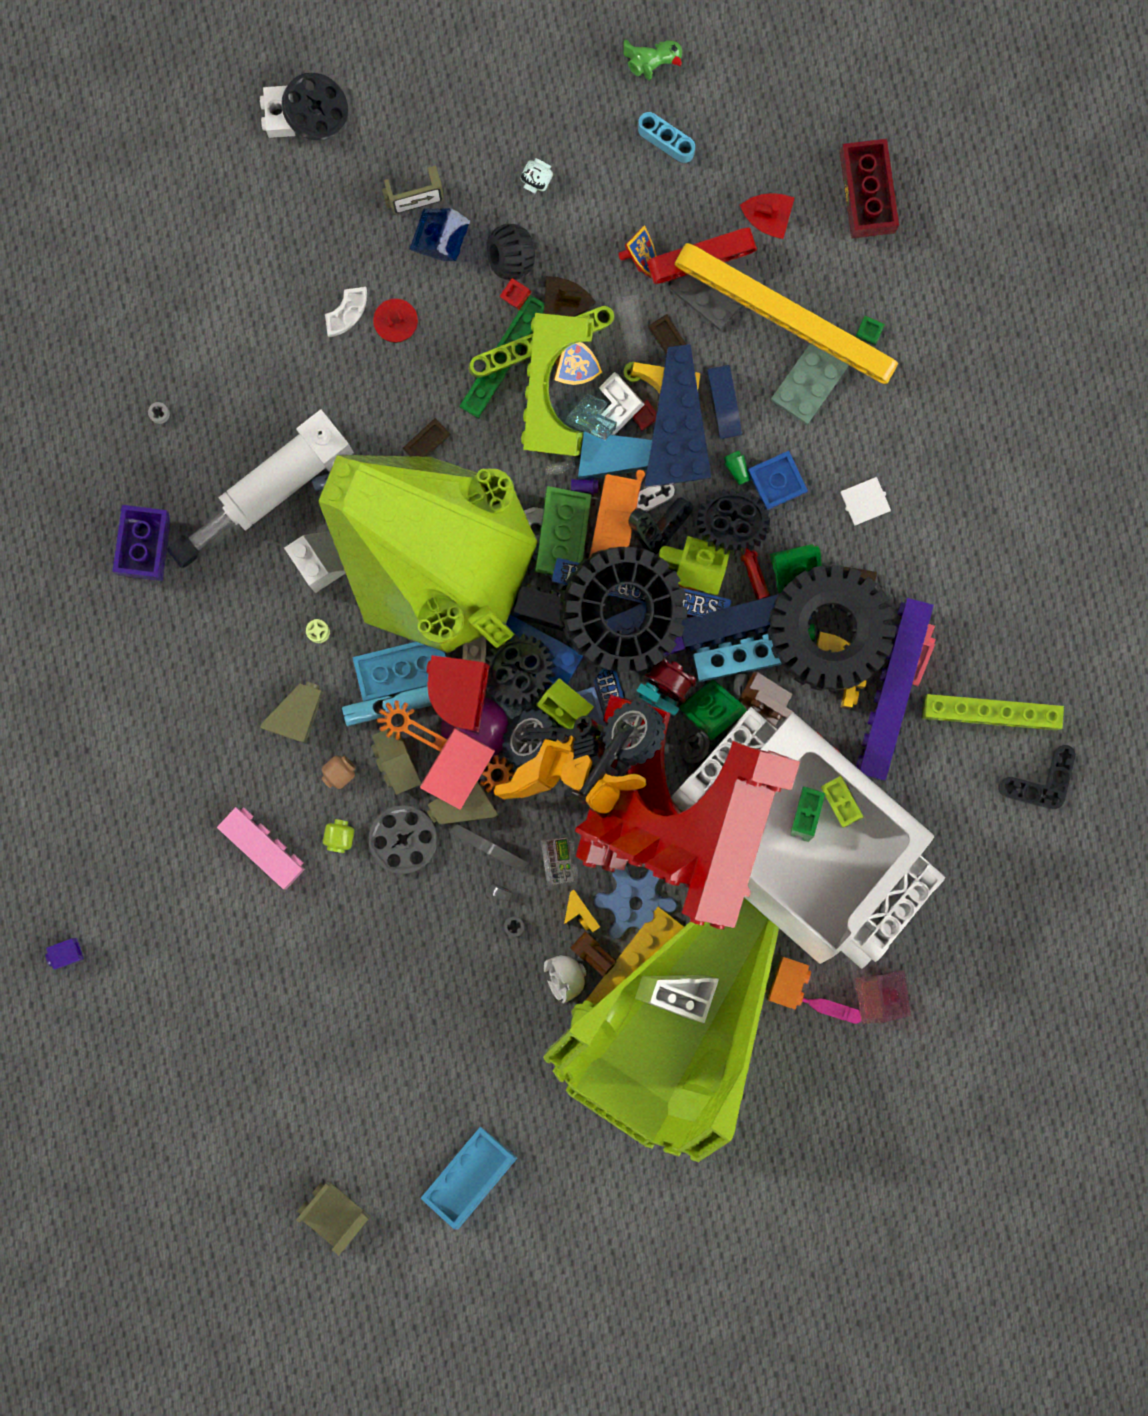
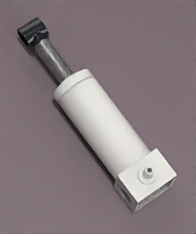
[167,409,354,568]

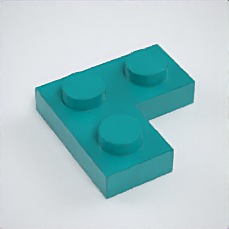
[635,683,679,718]

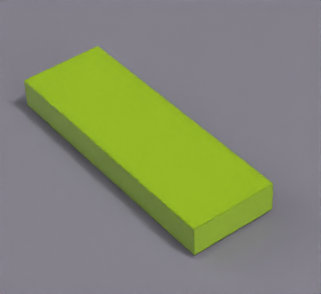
[467,605,514,648]

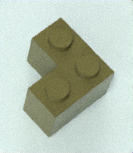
[371,725,421,795]

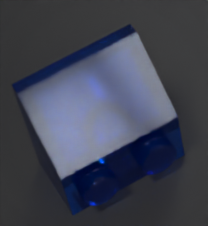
[409,208,470,261]

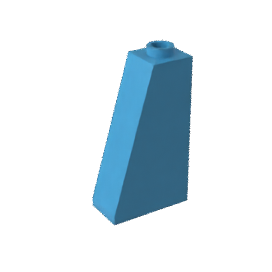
[578,432,652,480]

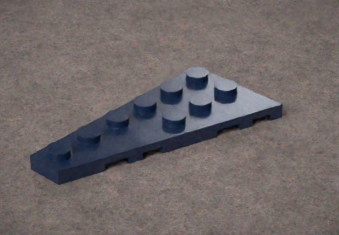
[644,344,711,488]

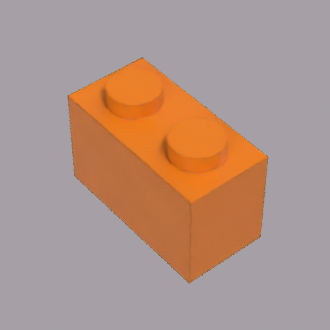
[767,956,811,1009]

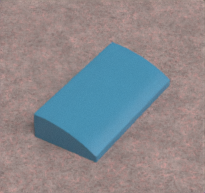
[421,1127,517,1229]

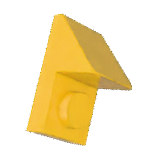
[564,890,600,932]

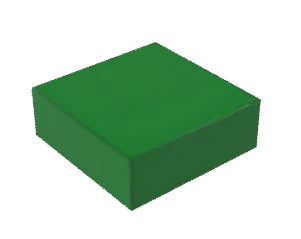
[855,316,885,346]

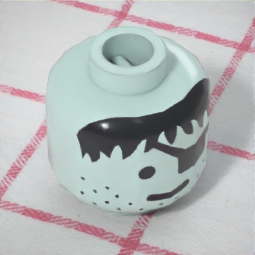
[520,158,553,193]

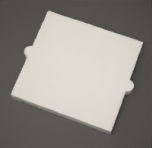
[840,477,891,526]

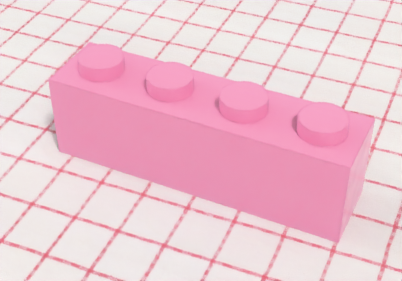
[217,807,305,890]

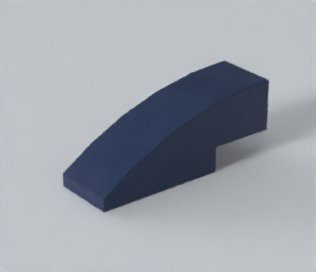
[706,365,742,440]

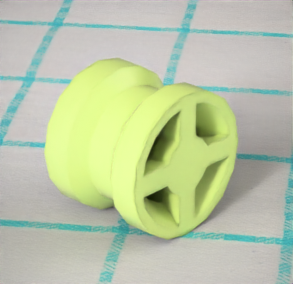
[306,619,330,643]

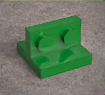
[770,544,822,594]

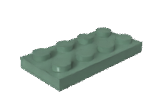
[771,343,849,425]

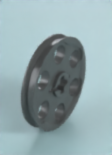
[369,805,437,874]

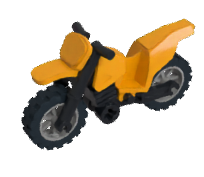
[494,701,665,818]

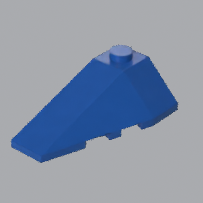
[506,615,584,689]

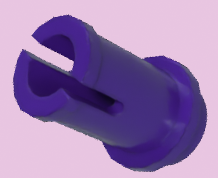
[571,478,599,495]

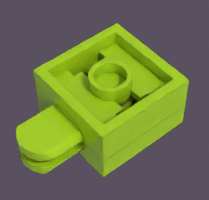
[658,536,731,595]

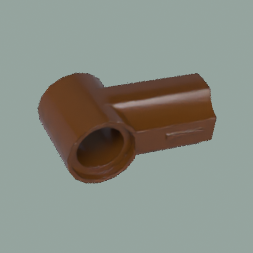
[570,931,617,977]

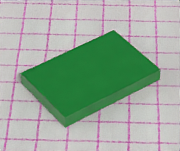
[678,679,747,740]

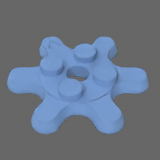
[593,866,678,940]

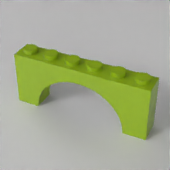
[521,313,594,456]

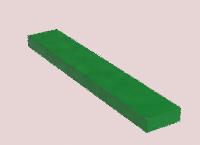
[459,295,544,419]

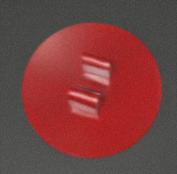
[373,298,418,343]

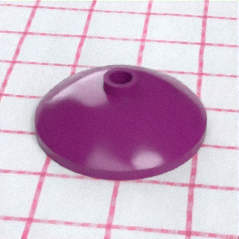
[441,697,509,759]

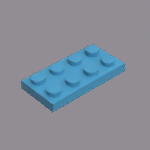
[352,642,446,701]

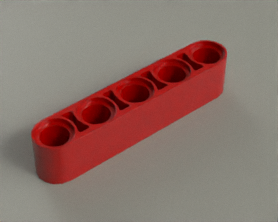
[647,227,757,284]

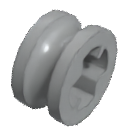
[148,402,170,424]

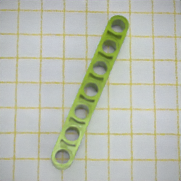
[468,306,614,378]

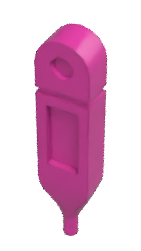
[802,998,863,1024]

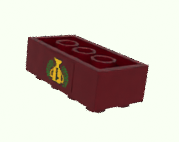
[839,139,899,239]

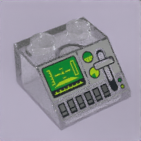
[541,837,579,886]

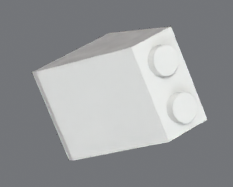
[284,531,346,593]

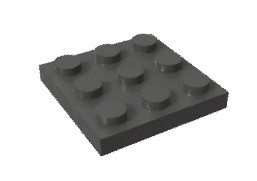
[669,237,763,331]

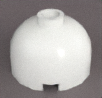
[544,955,586,1003]

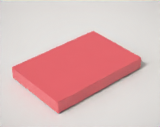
[420,728,495,810]

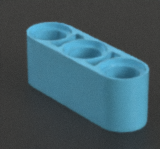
[638,112,695,163]

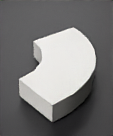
[325,287,367,337]

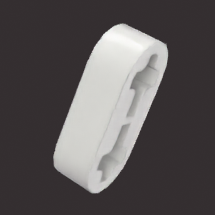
[636,484,675,512]

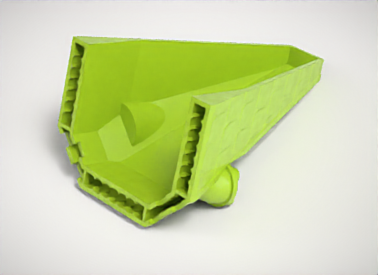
[318,455,538,653]
[543,897,779,1162]

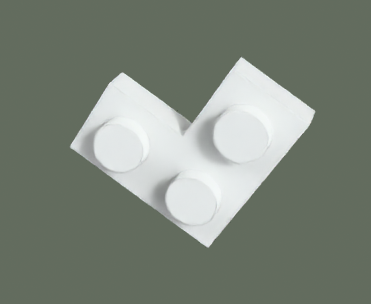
[597,372,645,435]

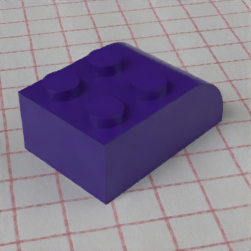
[112,505,170,581]

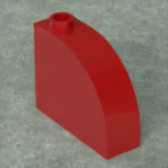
[427,655,490,732]

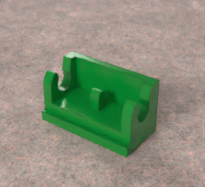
[790,786,825,842]

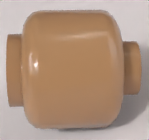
[322,755,356,789]

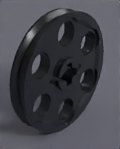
[281,73,348,141]

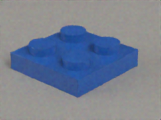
[748,451,808,510]

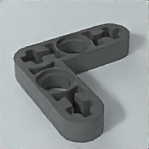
[449,823,528,873]

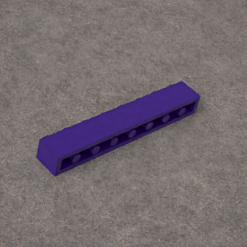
[855,598,934,781]

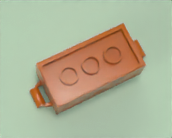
[590,470,645,557]

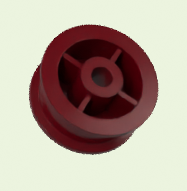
[642,659,697,703]

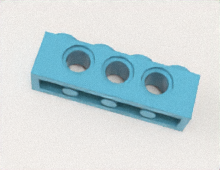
[692,634,782,682]

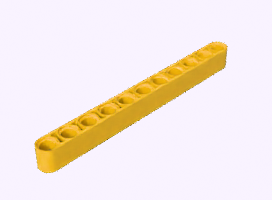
[675,243,898,384]

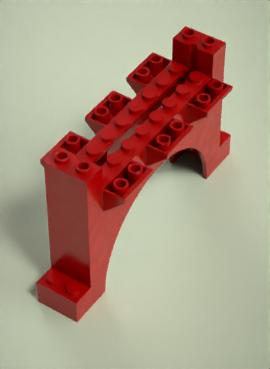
[575,694,800,930]

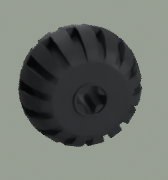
[486,224,535,280]

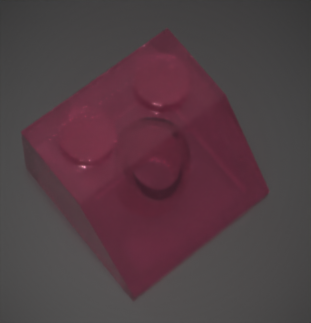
[855,970,911,1024]

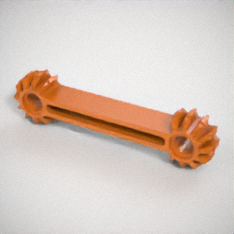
[377,700,515,792]

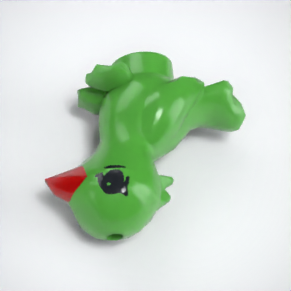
[623,40,682,81]

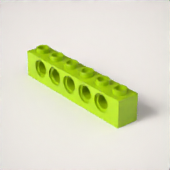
[922,694,1064,731]

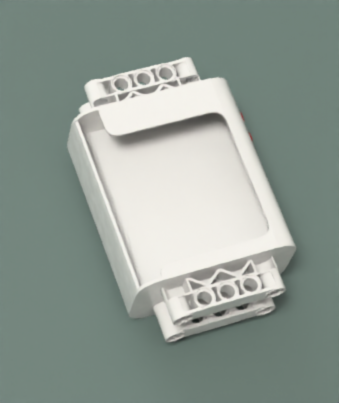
[671,707,945,969]

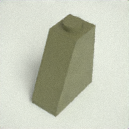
[260,682,323,744]
[427,781,499,825]

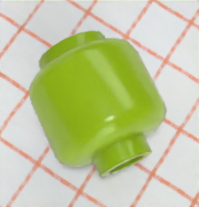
[323,819,355,853]

